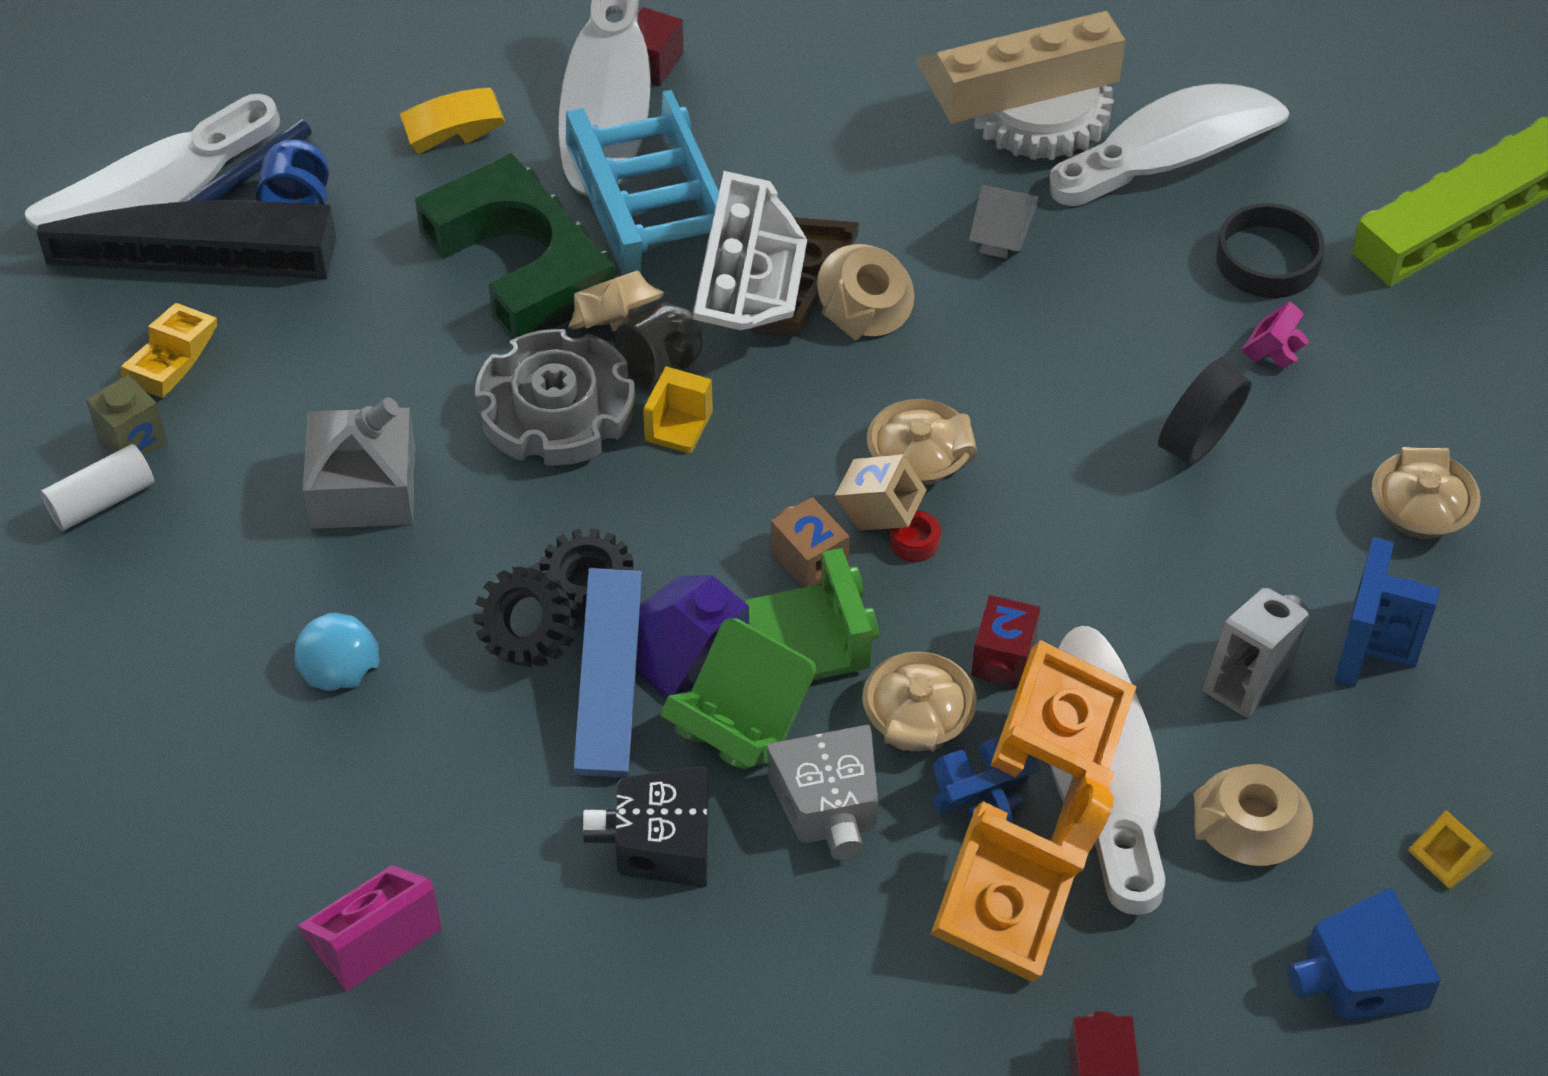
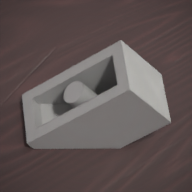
[969,185,1039,258]

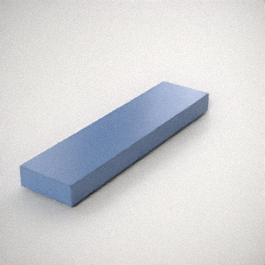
[574,568,642,778]

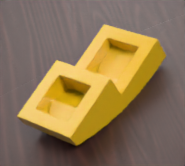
[400,88,506,155]
[120,303,217,398]

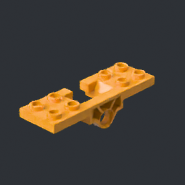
[931,640,1137,982]

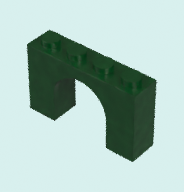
[415,153,617,340]

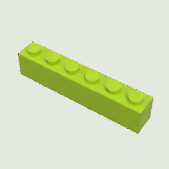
[1352,117,1548,287]

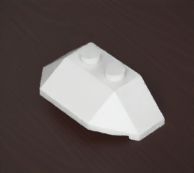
[692,171,807,330]

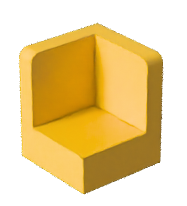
[643,366,713,453]

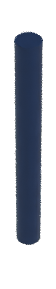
[183,119,312,202]

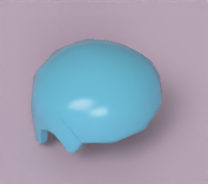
[295,612,380,691]

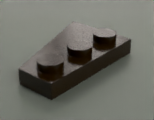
[750,217,859,336]

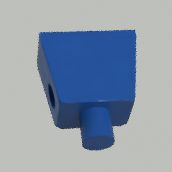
[1287,887,1441,1020]

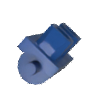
[932,736,1041,823]

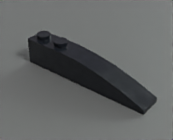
[36,200,336,279]

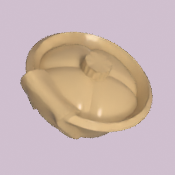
[817,244,914,341]
[568,271,664,332]
[867,399,977,486]
[1372,447,1481,539]
[863,652,977,752]
[1193,764,1313,866]

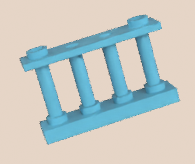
[565,90,719,276]

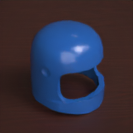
[256,140,329,205]

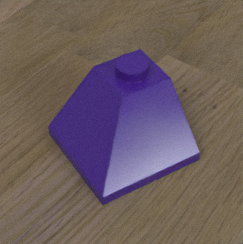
[636,575,749,699]

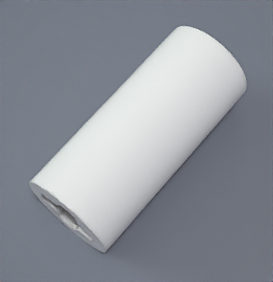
[40,444,155,531]

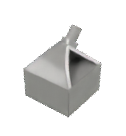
[303,397,416,529]

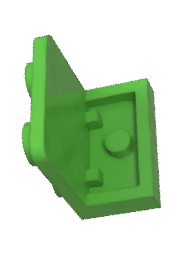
[745,548,879,681]
[660,618,816,769]

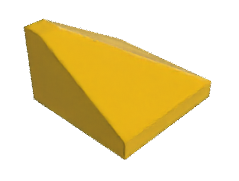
[1408,810,1494,889]

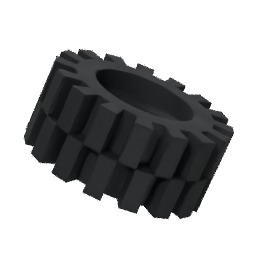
[539,528,634,624]
[474,566,579,667]

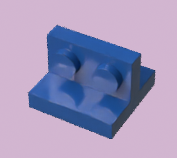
[1335,537,1440,687]

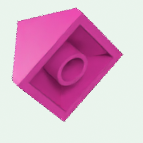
[297,865,442,991]

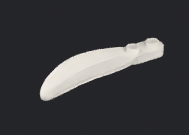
[559,0,650,196]
[1050,84,1289,206]
[25,94,280,229]
[1050,626,1165,915]

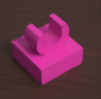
[1241,301,1309,368]

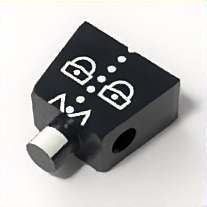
[583,766,708,887]

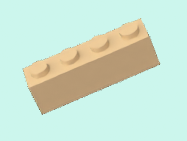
[917,11,1126,124]

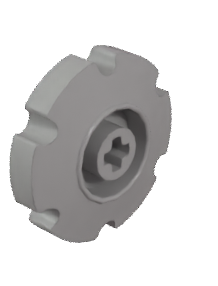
[475,329,635,466]

